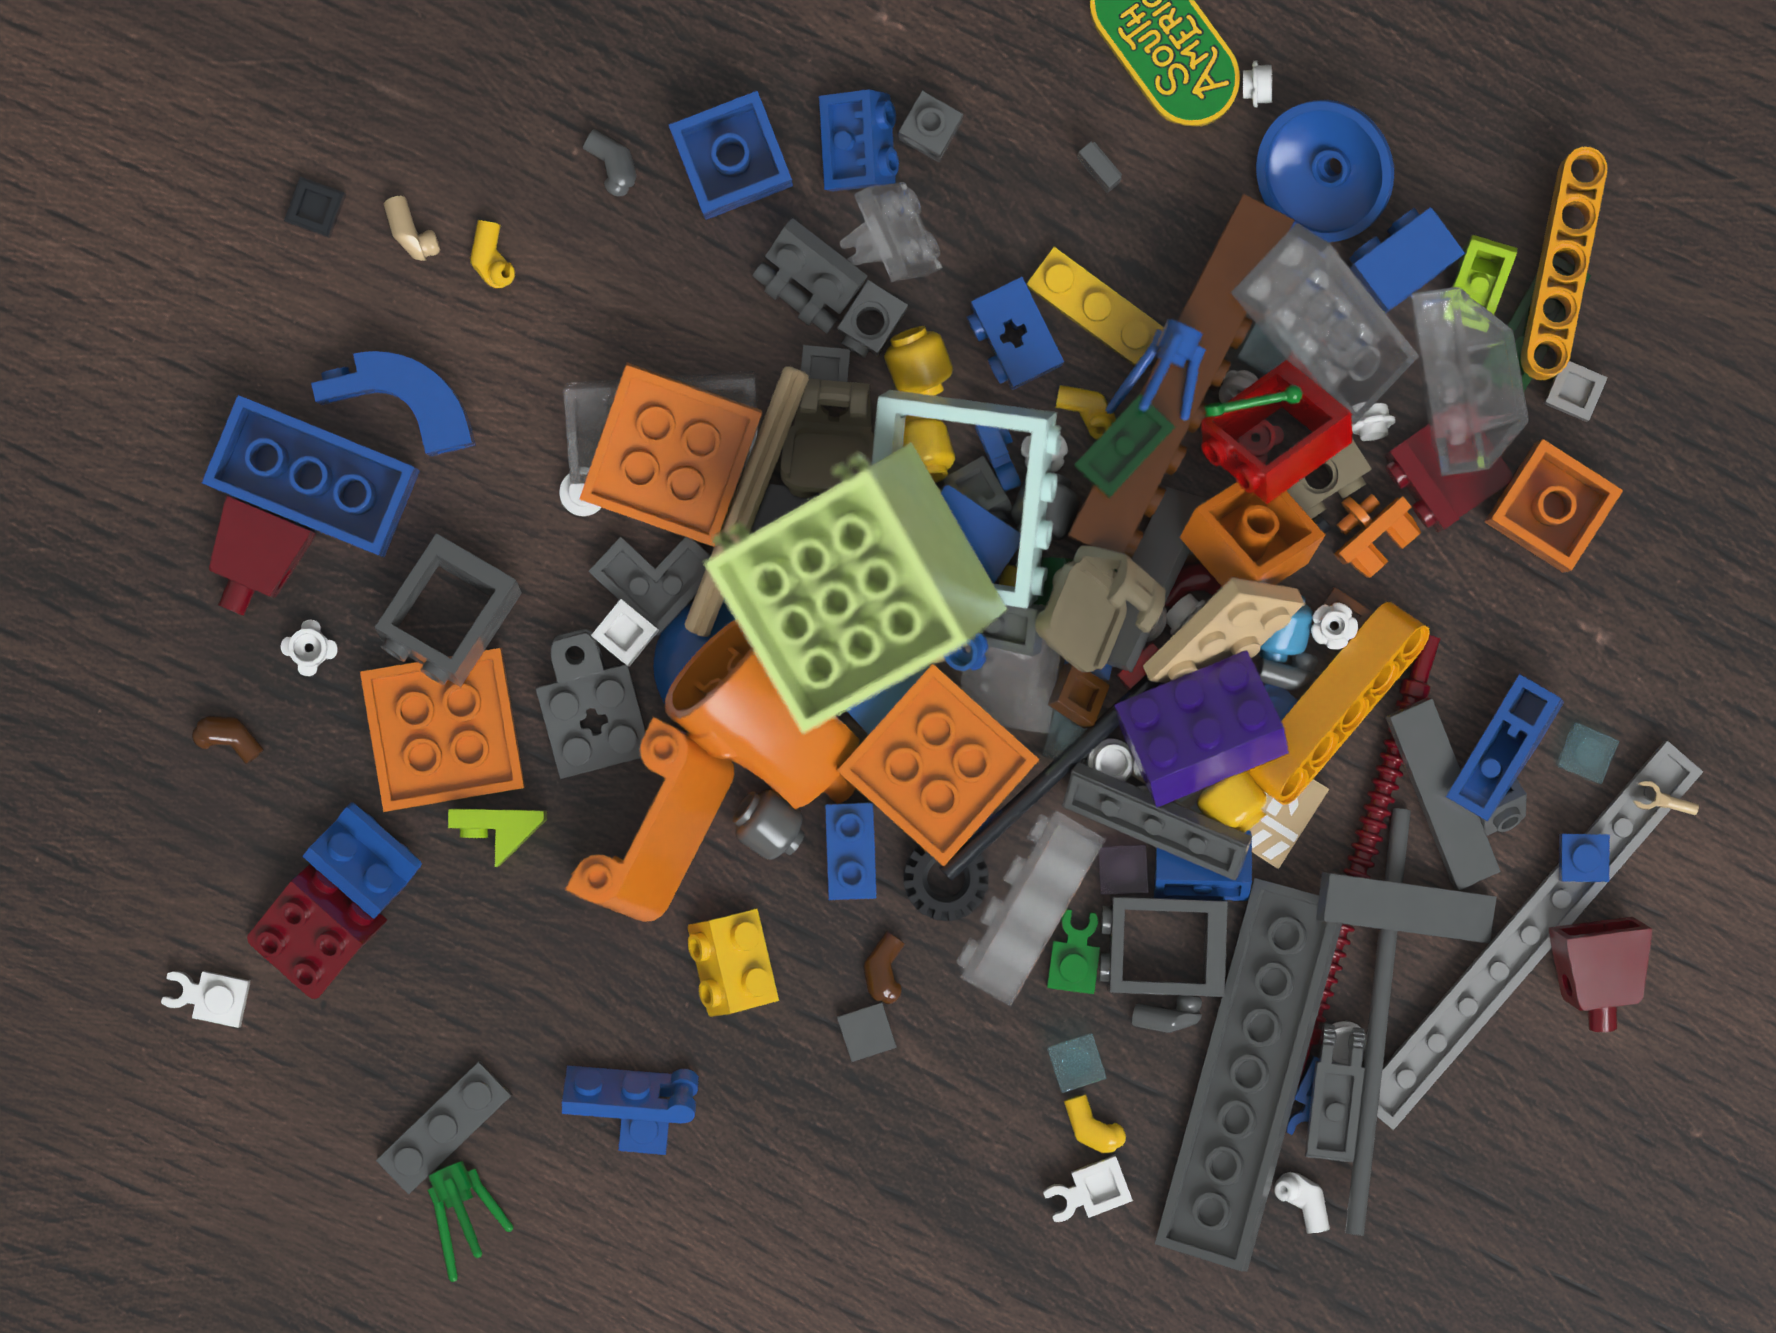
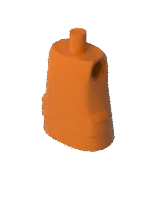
[665,619,860,809]

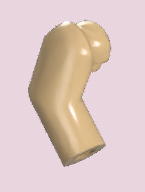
[384,196,440,261]

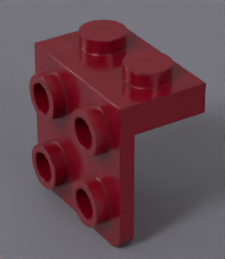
[1384,405,1512,533]
[247,864,387,999]

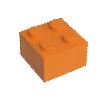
[1484,439,1623,573]
[1179,482,1325,587]

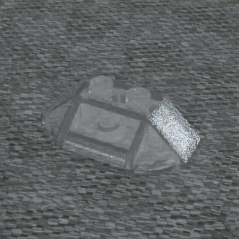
[1411,287,1529,476]

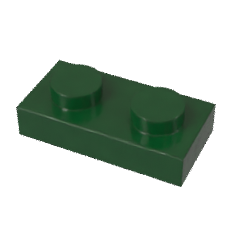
[1074,394,1175,498]

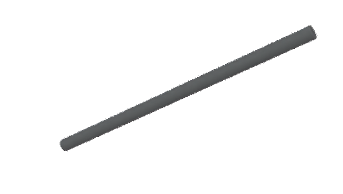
[1345,808,1411,1236]

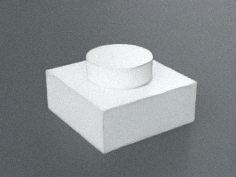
[591,599,659,667]

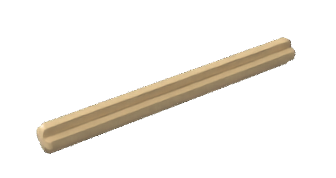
[685,366,809,637]

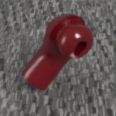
[1164,563,1222,609]

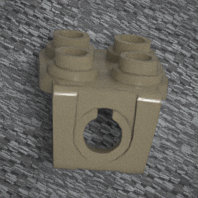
[780,378,875,498]
[1036,546,1166,672]

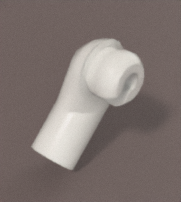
[1274,1172,1330,1234]

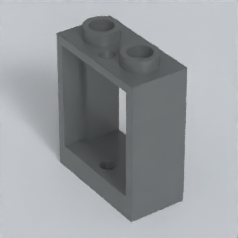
[374,533,522,687]
[1099,896,1228,997]

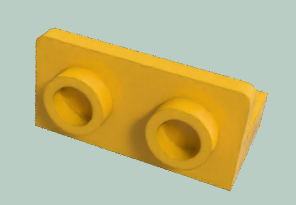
[688,909,779,1017]

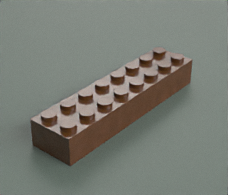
[1065,194,1297,558]

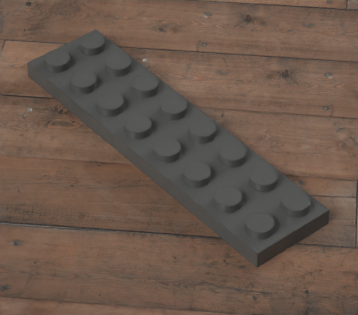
[1155,878,1342,1272]

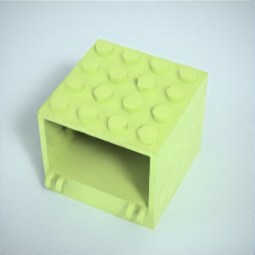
[704,442,1007,733]

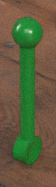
[1205,385,1303,417]

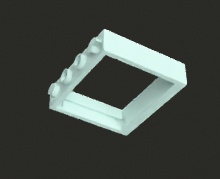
[872,390,1062,608]

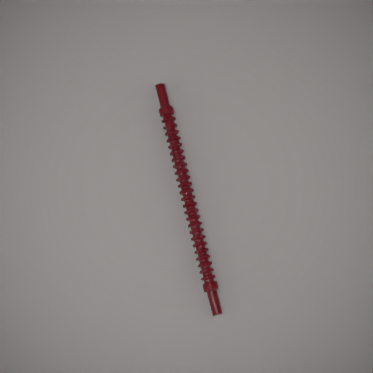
[1297,635,1440,1089]

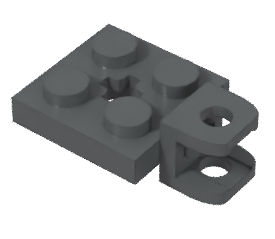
[536,628,646,779]

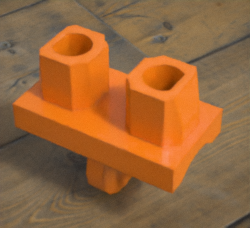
[1334,494,1421,578]

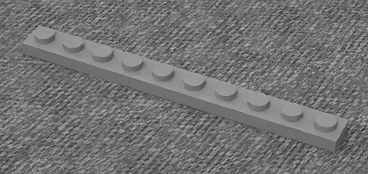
[1377,741,1703,1130]

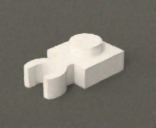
[161,971,251,1028]
[1043,1155,1133,1222]

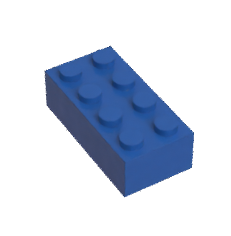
[202,395,420,558]

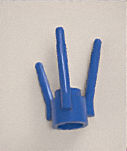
[1106,319,1206,421]

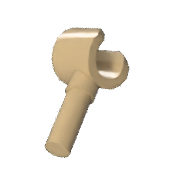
[1633,781,1699,815]

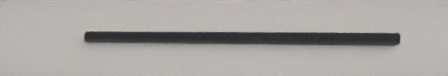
[939,515,1331,881]

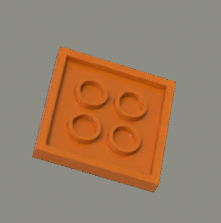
[579,363,763,547]
[360,648,525,812]
[837,664,1040,866]

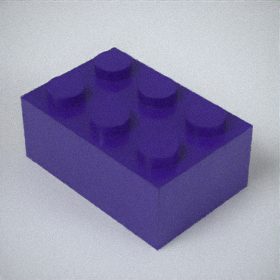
[1114,650,1289,808]

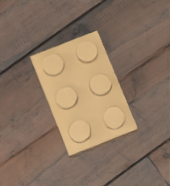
[1143,578,1305,683]

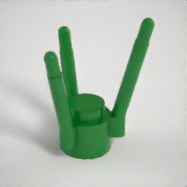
[428,1161,513,1282]

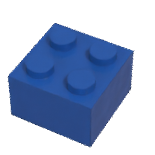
[669,91,793,220]
[1344,207,1465,319]

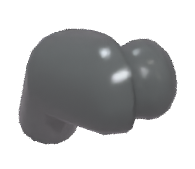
[583,129,636,196]
[1256,652,1318,690]
[1132,995,1203,1033]

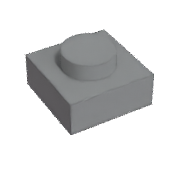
[1543,361,1608,422]

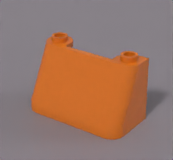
[565,717,735,922]

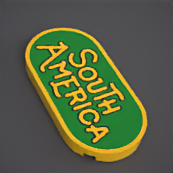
[1090,0,1240,126]

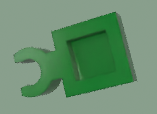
[1047,909,1100,994]

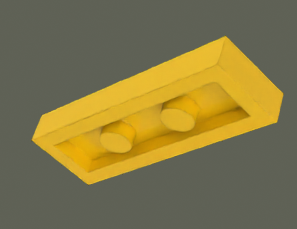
[1026,247,1164,367]

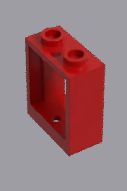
[1201,360,1352,504]

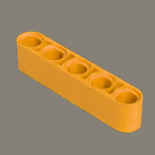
[1521,147,1607,380]
[1247,602,1430,805]

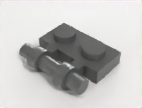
[752,218,868,334]

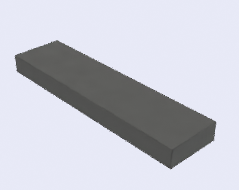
[1106,487,1207,672]
[1385,697,1501,891]
[1062,762,1253,881]
[1316,872,1496,943]

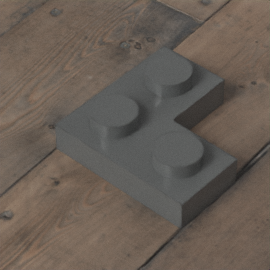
[588,537,711,636]

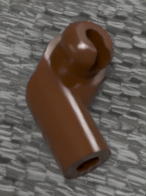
[192,716,264,765]
[863,931,905,1004]

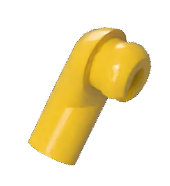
[470,220,515,288]

